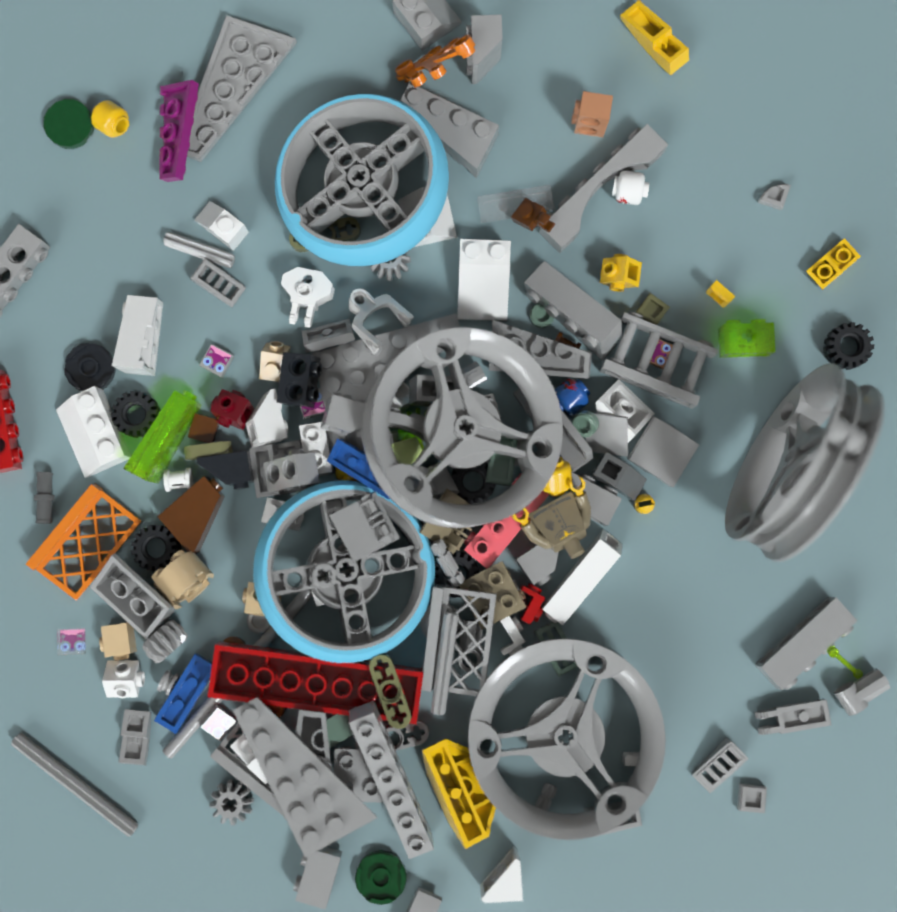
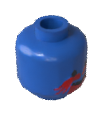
[554,378,590,416]

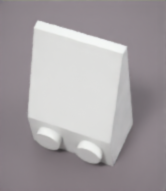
[457,239,511,321]

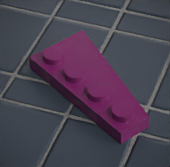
[159,80,199,182]

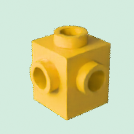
[600,254,642,292]

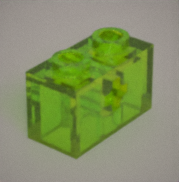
[718,319,776,358]

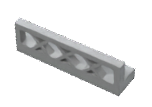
[513,389,593,473]

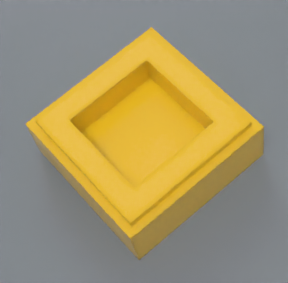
[706,280,735,308]

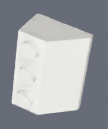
[56,386,132,478]

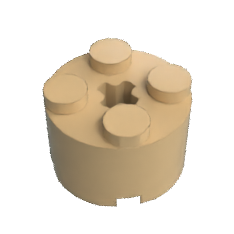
[151,550,214,609]

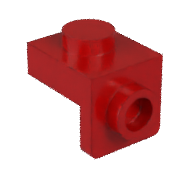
[519,583,545,625]

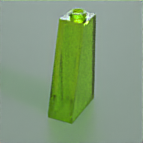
[123,390,202,484]

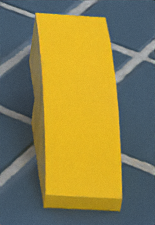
[620,0,689,76]

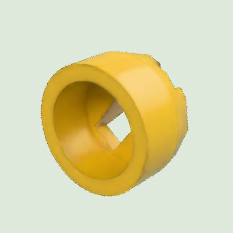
[634,494,655,514]

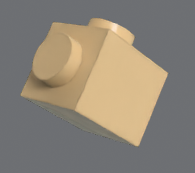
[99,622,137,661]

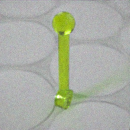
[827,646,863,679]

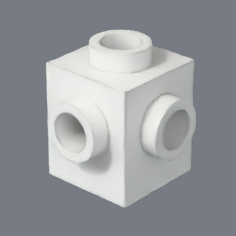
[102,660,145,698]

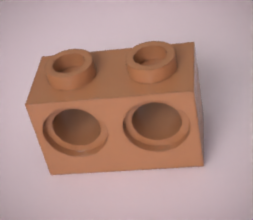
[571,91,613,138]

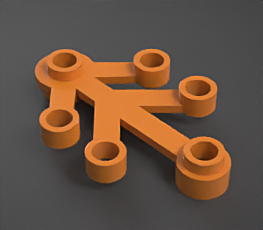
[395,35,476,88]

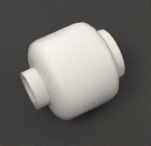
[612,170,650,205]

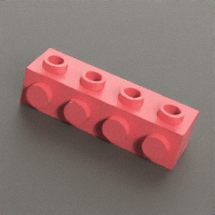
[463,473,550,569]

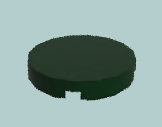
[43,99,94,149]
[355,850,407,905]

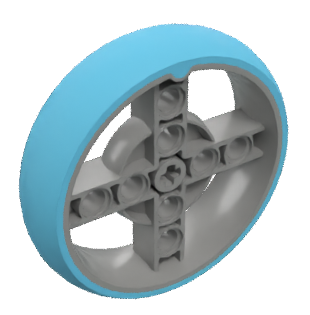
[275,94,449,266]
[253,481,435,663]

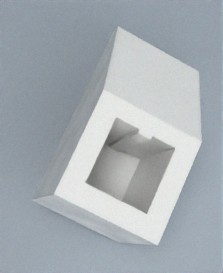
[246,389,288,448]

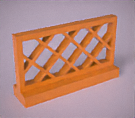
[26,483,142,601]

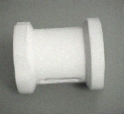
[163,468,194,492]

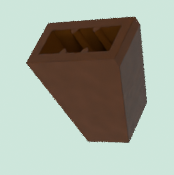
[157,476,225,555]

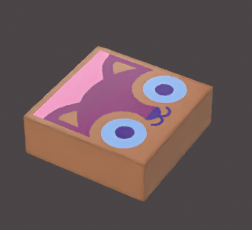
[649,339,673,370]

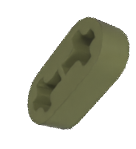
[184,441,233,460]

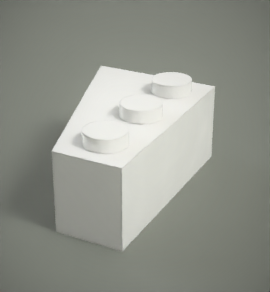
[112,295,163,376]

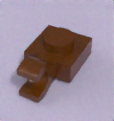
[511,198,555,232]

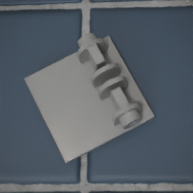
[329,492,400,563]
[333,746,384,802]

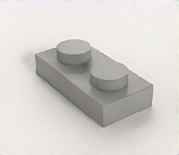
[302,319,355,353]

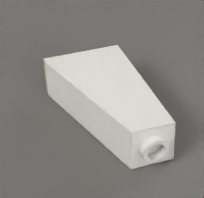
[543,529,623,625]

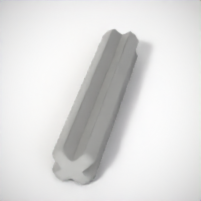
[163,232,235,268]

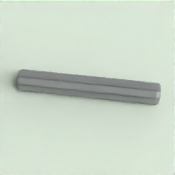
[431,611,459,715]

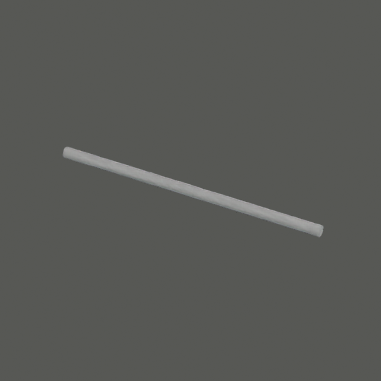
[162,543,346,759]

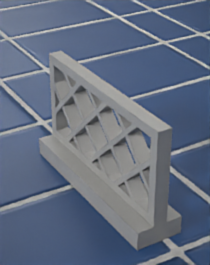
[421,584,497,696]
[210,722,284,816]

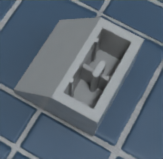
[466,15,502,84]

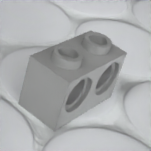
[263,449,320,493]

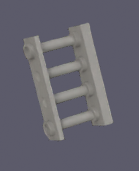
[599,312,719,409]

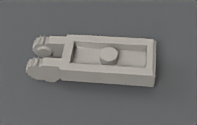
[755,698,831,735]

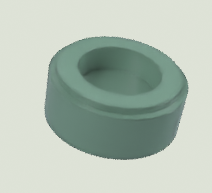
[530,303,554,328]
[572,410,599,438]

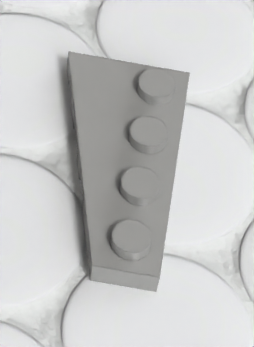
[489,320,592,379]

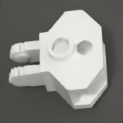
[281,267,335,328]

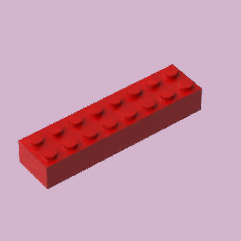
[207,641,424,724]

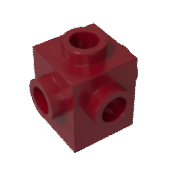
[210,389,254,430]

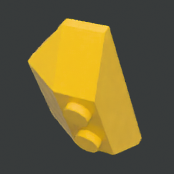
[422,739,496,849]

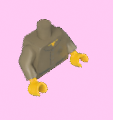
[511,476,591,559]

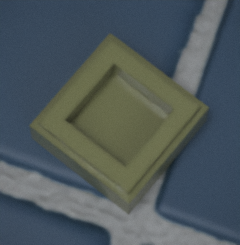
[635,293,670,325]

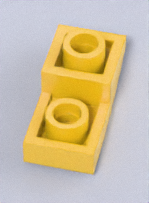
[806,238,861,290]

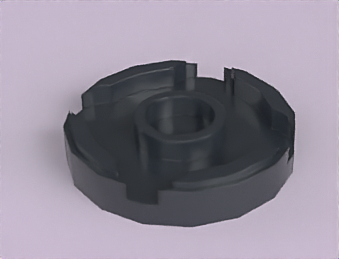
[64,343,116,391]

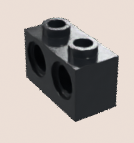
[276,352,322,408]

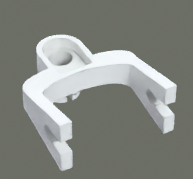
[349,288,414,355]

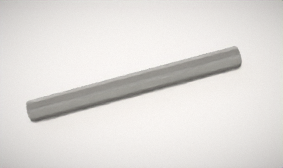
[11,733,139,837]

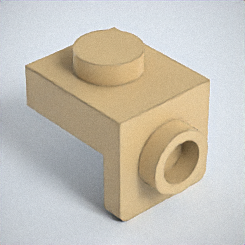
[259,341,291,382]

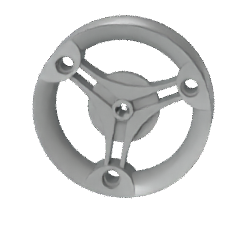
[362,328,563,528]
[725,364,884,562]
[468,639,666,840]

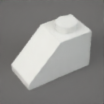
[195,201,249,251]

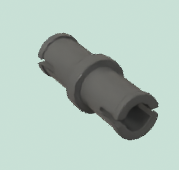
[34,472,55,524]

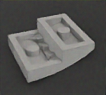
[627,417,699,488]
[249,440,310,498]

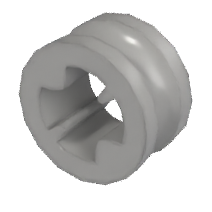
[311,564,336,589]
[157,670,180,696]

